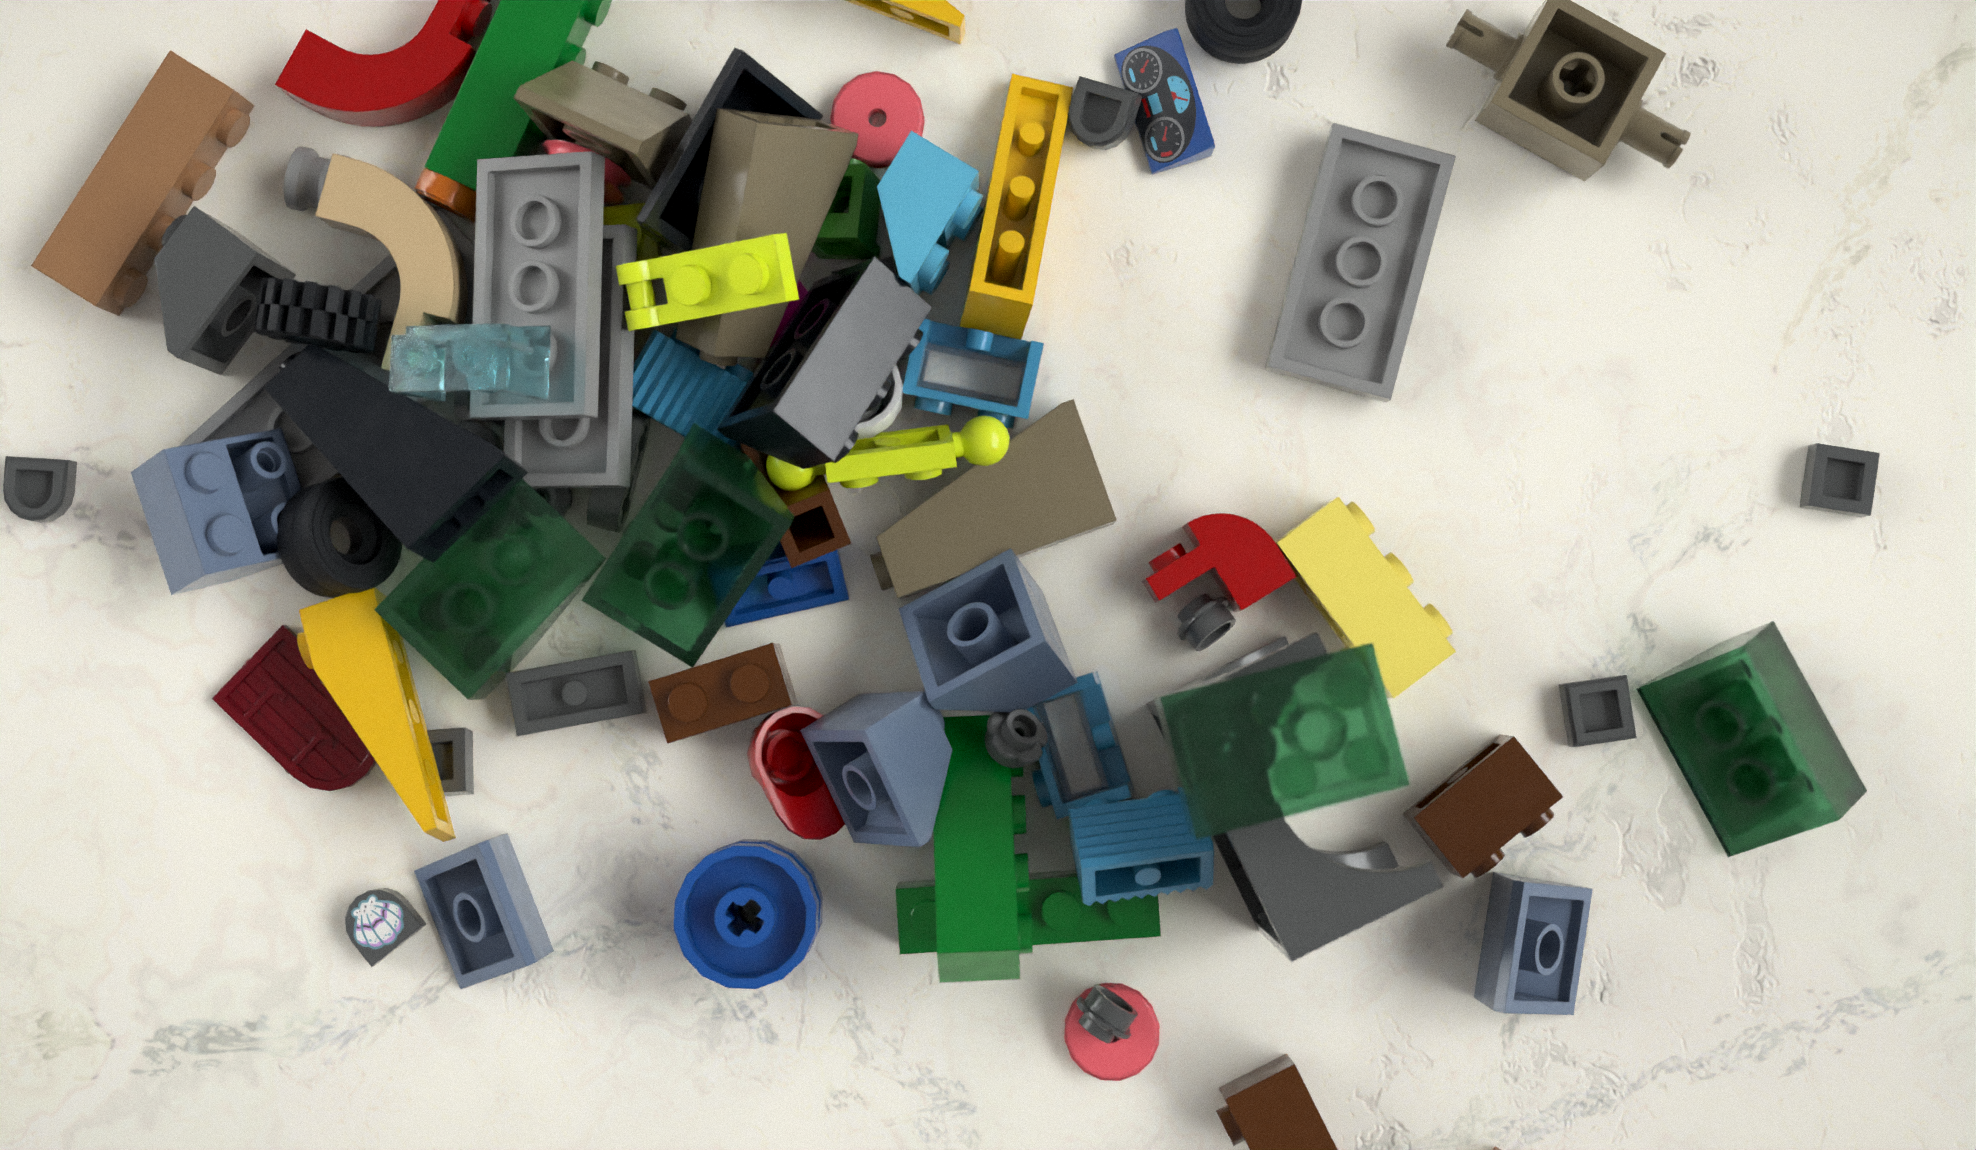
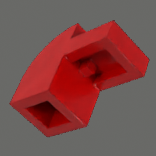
[1142,513,1297,612]

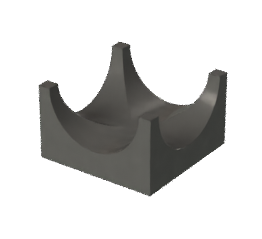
[1146,632,1443,962]

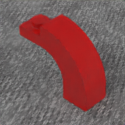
[275,0,493,127]

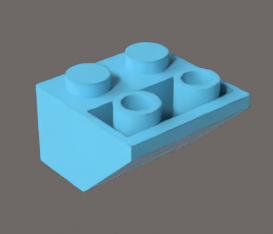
[877,131,984,296]

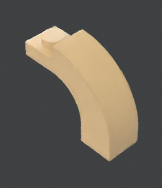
[315,153,468,383]

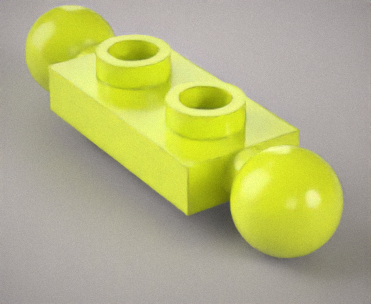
[766,416,1010,491]

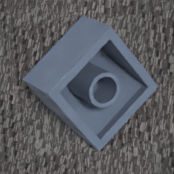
[899,548,1078,712]
[800,691,953,847]

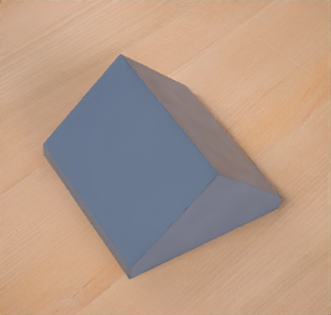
[414,833,554,989]
[1474,872,1593,1015]

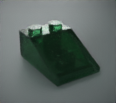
[374,478,607,700]

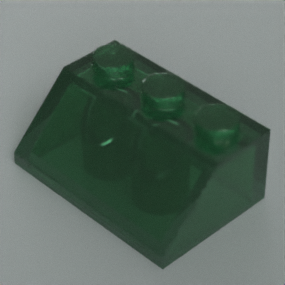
[582,423,794,668]
[1636,621,1867,857]

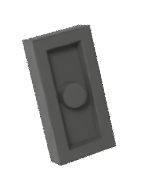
[506,650,647,736]

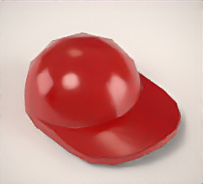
[747,706,845,840]

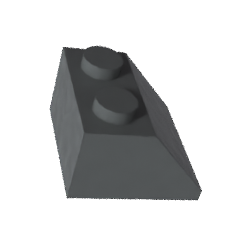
[154,206,296,375]

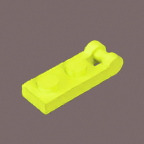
[615,233,799,331]

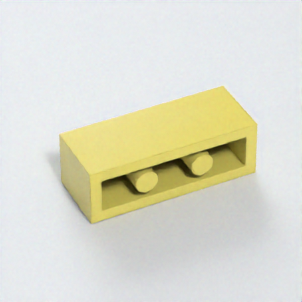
[1275,496,1456,698]

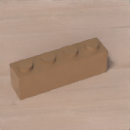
[31,50,254,316]

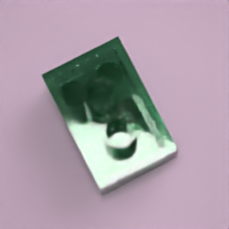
[1154,643,1410,840]

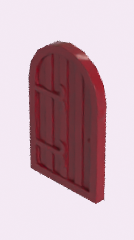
[212,625,377,791]

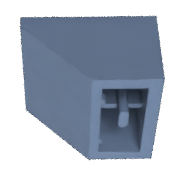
[131,428,302,595]

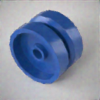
[674,839,823,989]

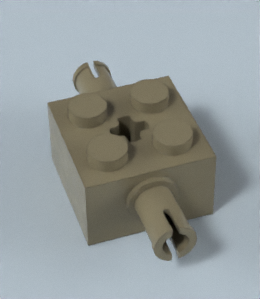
[1446,0,1691,182]

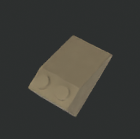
[514,61,692,190]

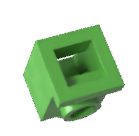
[811,158,881,259]

